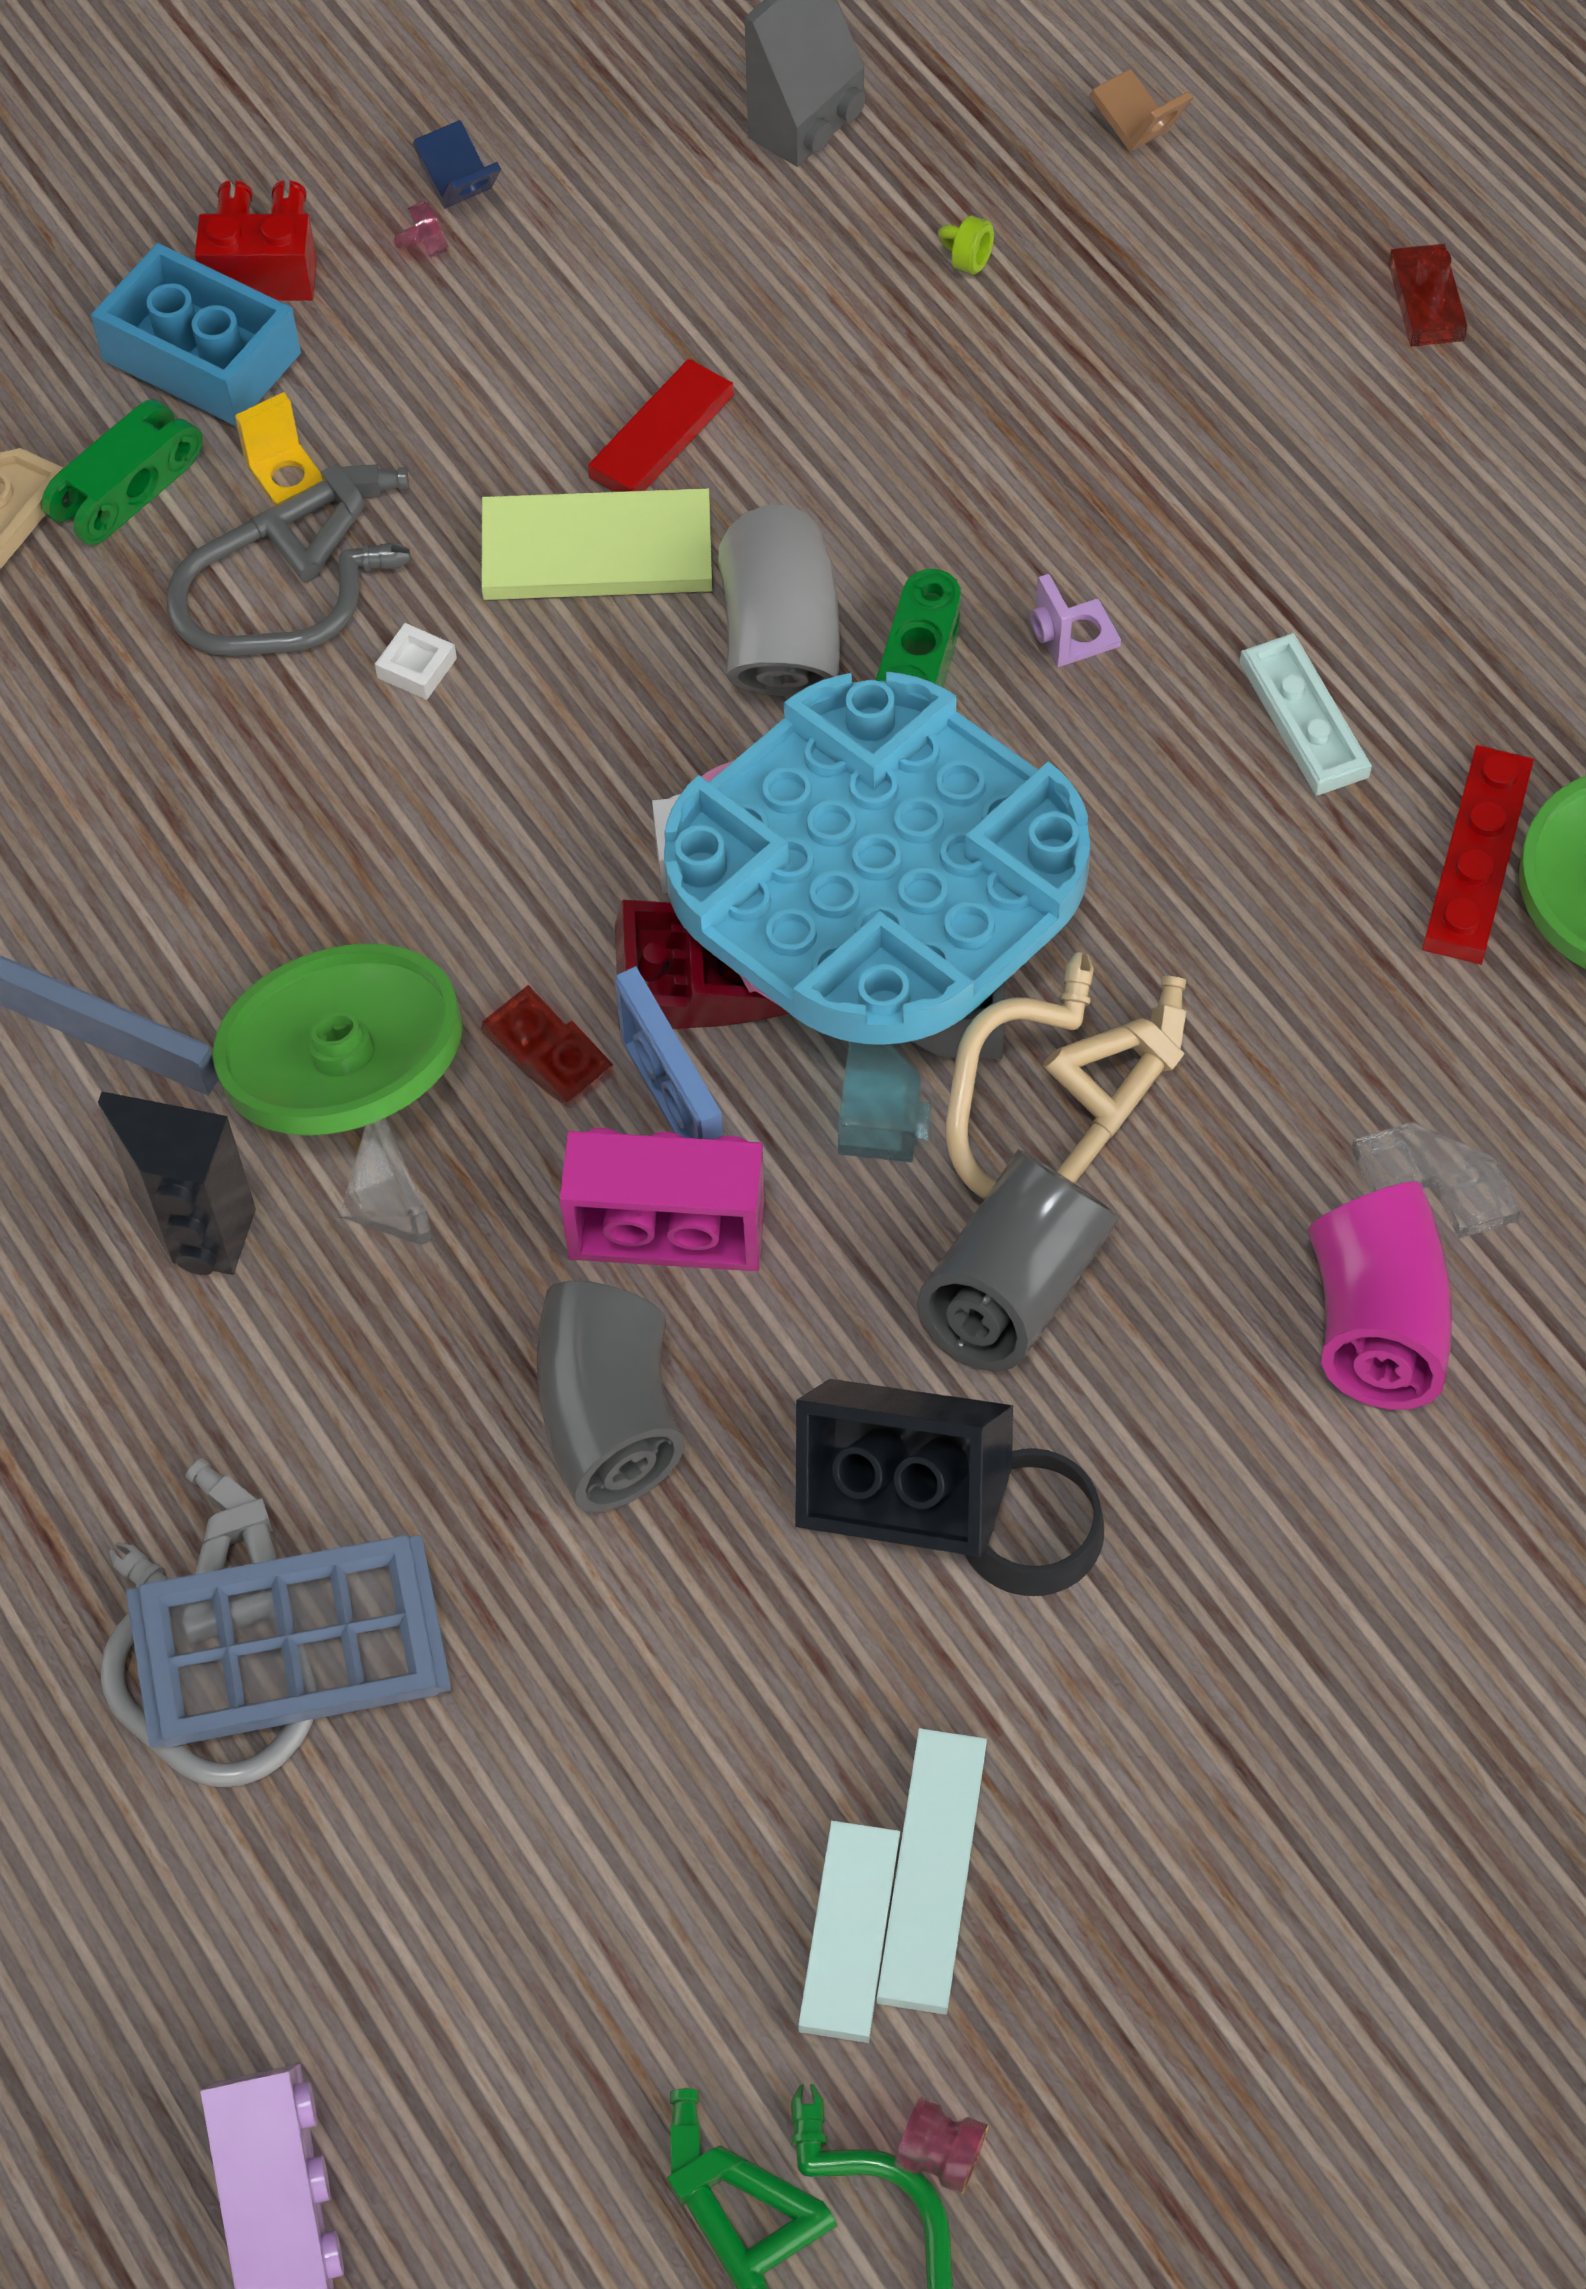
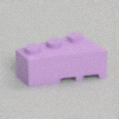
[200,2063,344,2289]

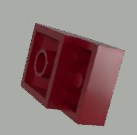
[614,900,790,1030]

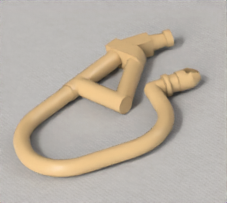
[946,952,1186,1199]

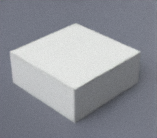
[375,623,457,700]

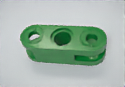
[41,399,203,546]
[876,569,961,687]

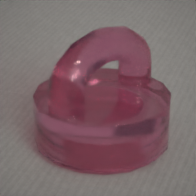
[393,200,449,258]

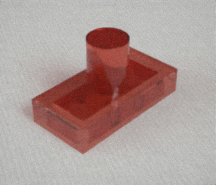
[1388,244,1468,347]

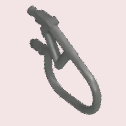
[167,463,411,656]

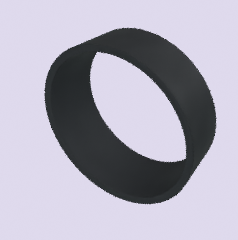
[965,1448,1104,1596]

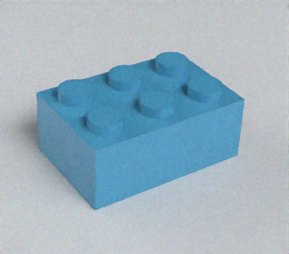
[91,243,301,426]

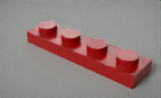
[1422,745,1535,965]

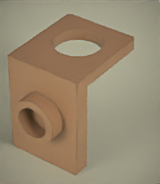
[1089,69,1193,152]

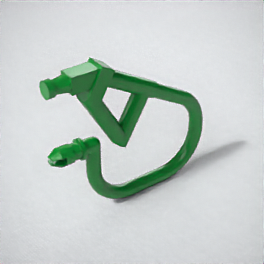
[667,2084,953,2289]

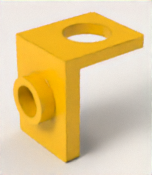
[235,392,322,505]

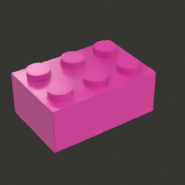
[560,1128,765,1271]

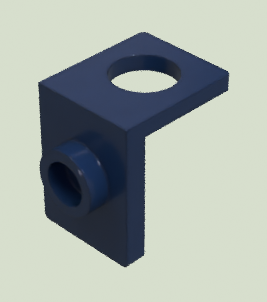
[413,120,501,209]

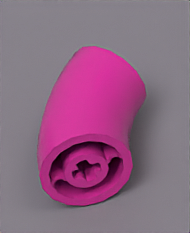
[1307,1181,1452,1410]

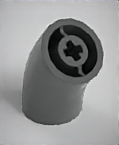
[917,1149,1120,1372]
[537,1280,685,1512]

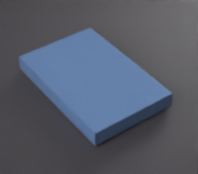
[615,967,723,1140]

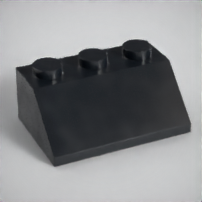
[98,1091,256,1275]
[795,1379,1013,1557]

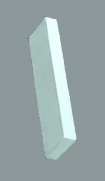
[877,1728,987,2015]

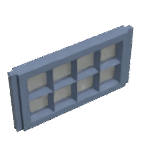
[126,1535,451,1748]

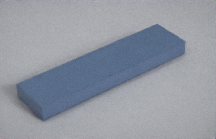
[0,956,219,1095]

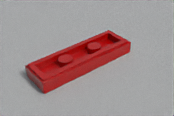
[588,358,734,492]

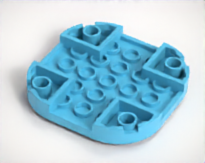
[664,672,1090,1045]

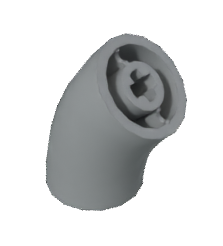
[718,505,840,696]

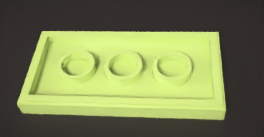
[482,488,713,600]

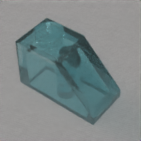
[838,1042,932,1162]

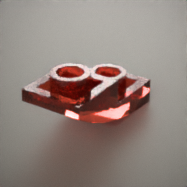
[481,985,613,1107]

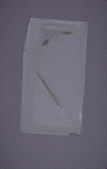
[340,1118,433,1245]

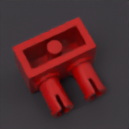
[195,180,317,301]

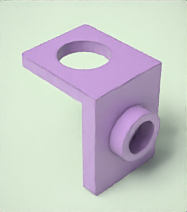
[1030,574,1121,667]

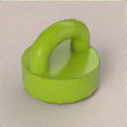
[938,216,994,275]

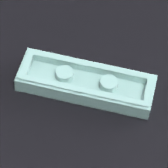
[1239,633,1372,796]
[798,1821,900,2043]

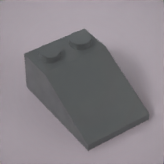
[744,0,866,167]

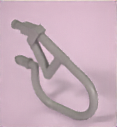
[100,1458,316,1787]

